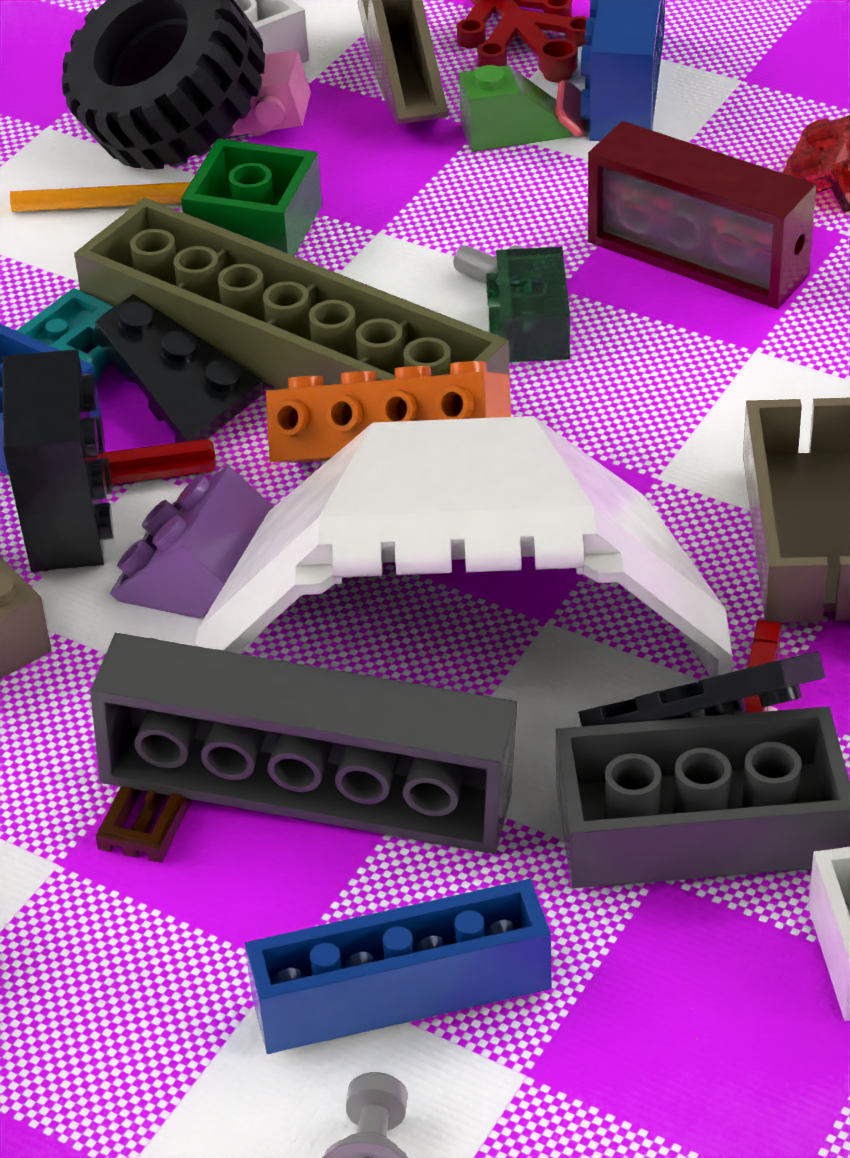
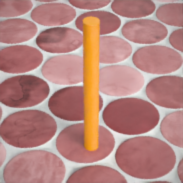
[10,182,190,212]

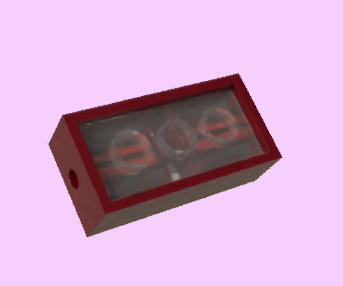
[588,121,816,310]

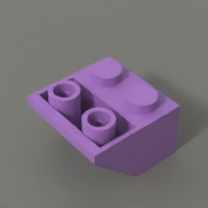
[109,465,274,619]

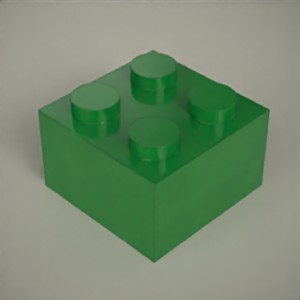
[181,138,322,256]

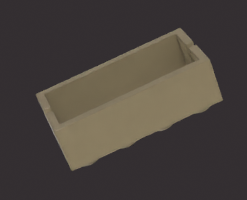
[743,397,850,622]

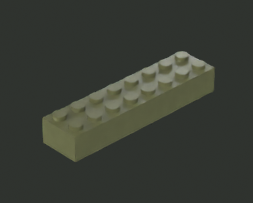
[74,198,510,389]

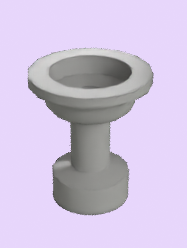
[322,1072,408,1158]

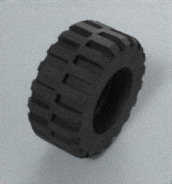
[62,0,265,170]

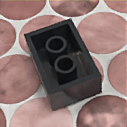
[3,349,114,572]

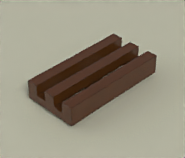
[96,786,192,863]

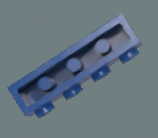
[244,878,552,1054]

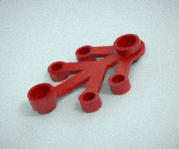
[456,0,587,83]

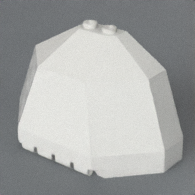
[196,416,733,678]

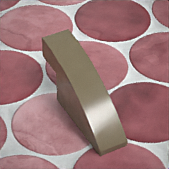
[357,0,448,125]

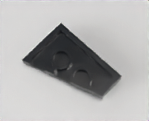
[94,294,263,443]
[578,651,826,726]

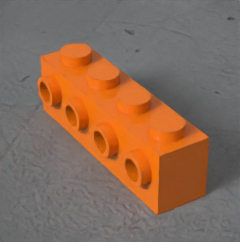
[266,361,511,463]

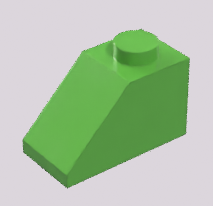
[459,65,571,152]

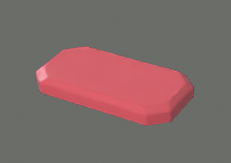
[555,80,587,136]

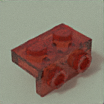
[782,115,850,213]

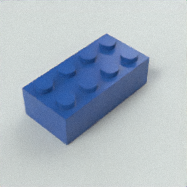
[580,0,665,141]

